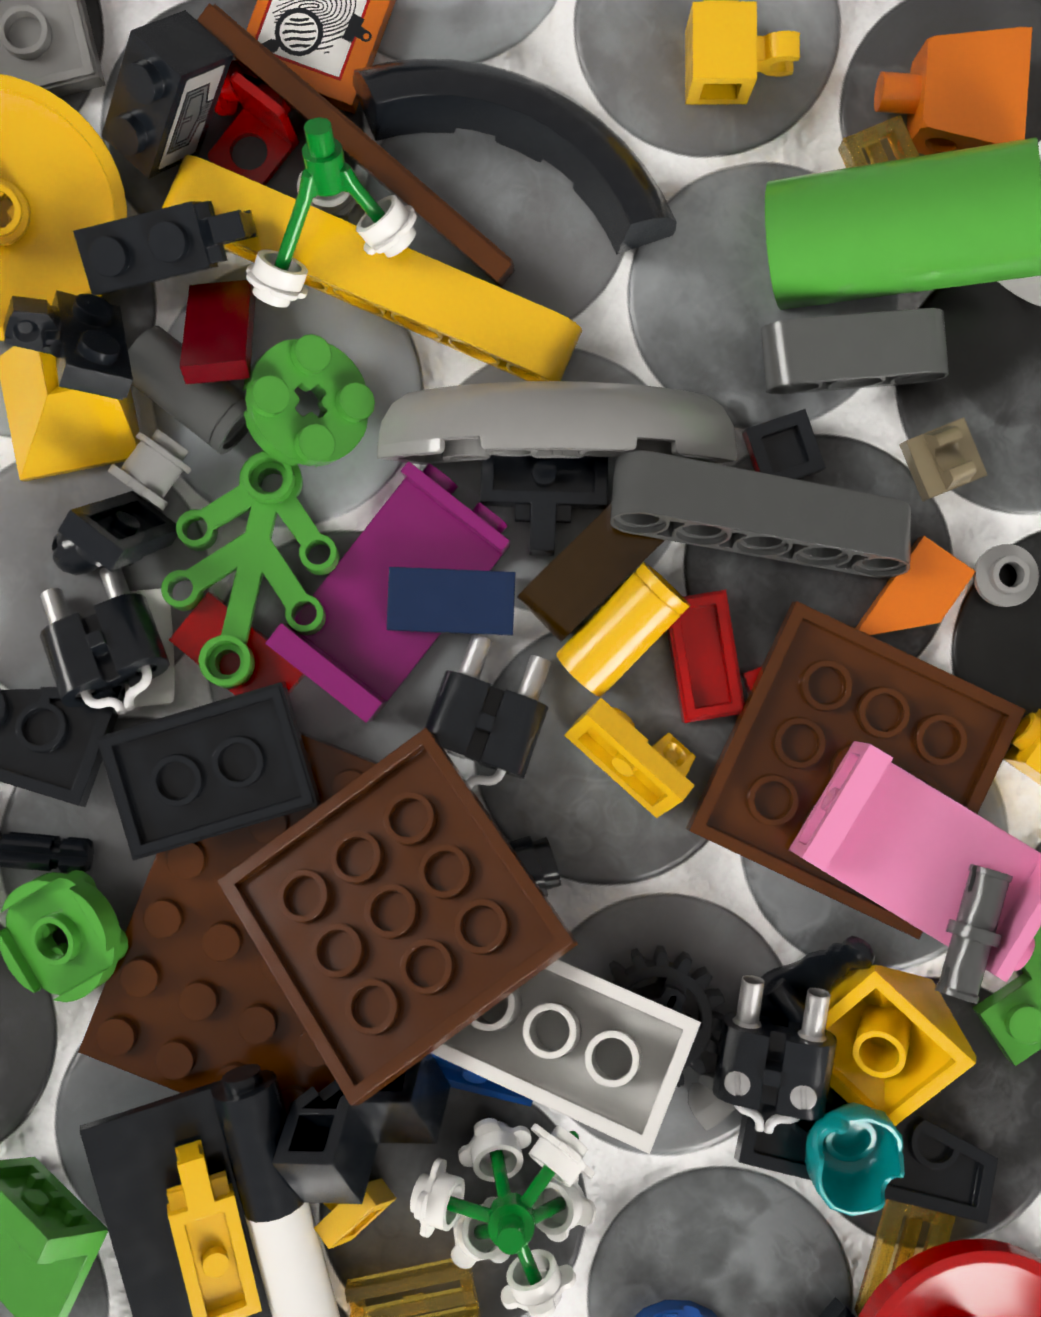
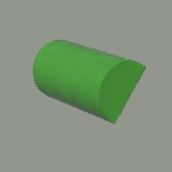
[765,137,1041,310]

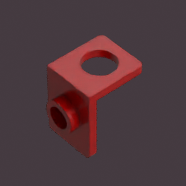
[208,71,299,185]

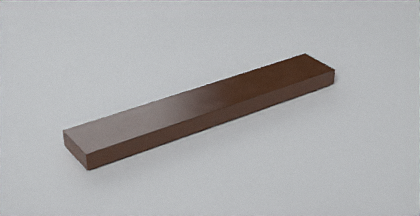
[197,3,515,287]

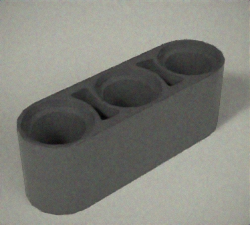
[761,308,949,394]

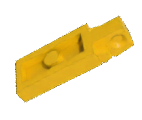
[166,1139,262,1317]

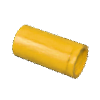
[556,562,690,697]

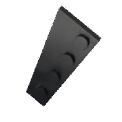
[734,1087,998,1224]

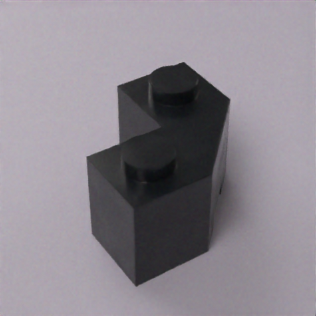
[272,1053,451,1204]

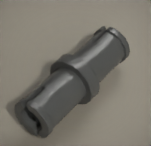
[935,864,1013,1004]

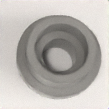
[973,544,1039,607]

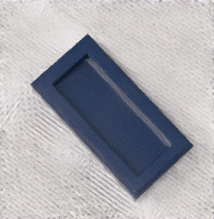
[386,567,516,636]

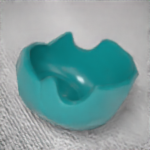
[805,1102,905,1216]

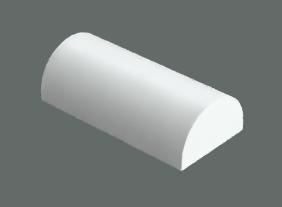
[431,959,701,1154]

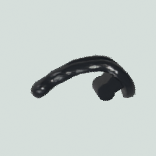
[760,936,875,1027]

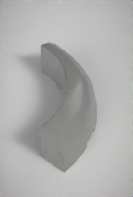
[377,381,737,465]

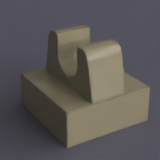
[899,417,987,502]

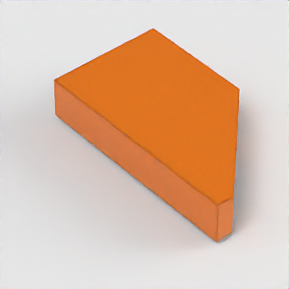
[855,536,976,635]

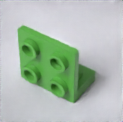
[0,1157,108,1317]

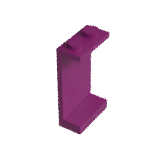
[265,461,510,723]

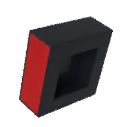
[742,409,826,480]

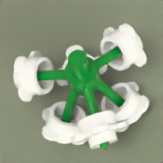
[410,1118,596,1317]

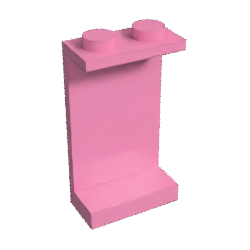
[789,741,1041,982]

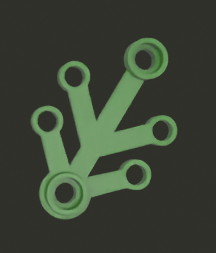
[161,451,339,689]

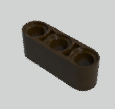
[517,504,665,642]

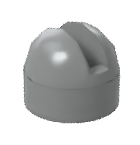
[688,1073,736,1130]

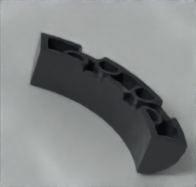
[353,59,677,255]

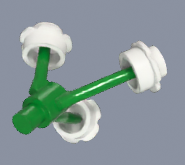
[246,117,417,307]

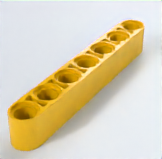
[162,155,582,381]

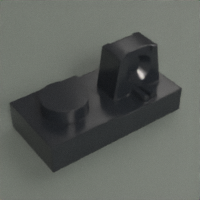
[58,491,177,572]

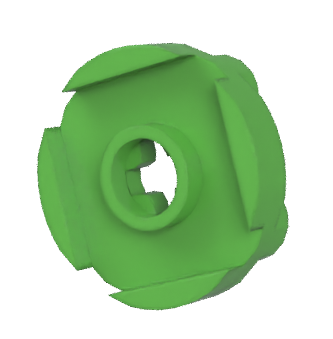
[243,334,375,467]
[0,870,128,1002]

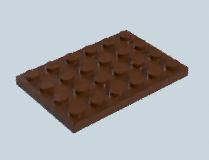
[78,732,378,1115]

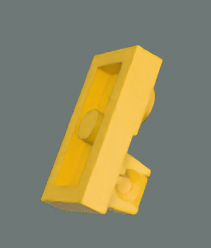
[564,698,696,818]

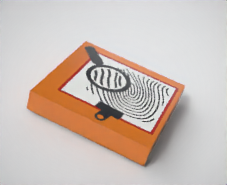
[236,0,396,114]

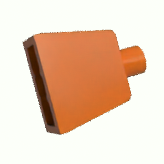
[874,27,1033,155]

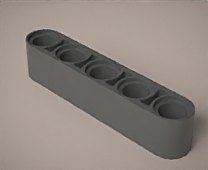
[610,450,911,578]

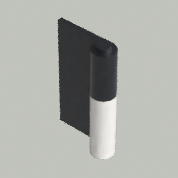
[79,1064,340,1317]

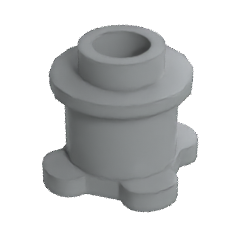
[108,429,192,511]

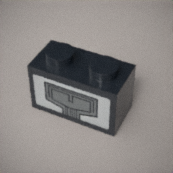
[102,10,234,179]

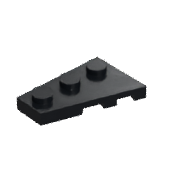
[0,686,125,807]

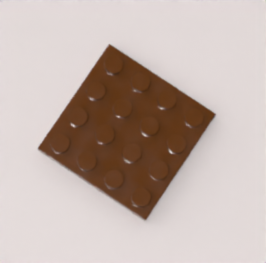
[686,601,1026,940]
[217,728,578,1106]

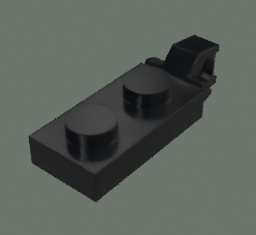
[73,201,258,295]

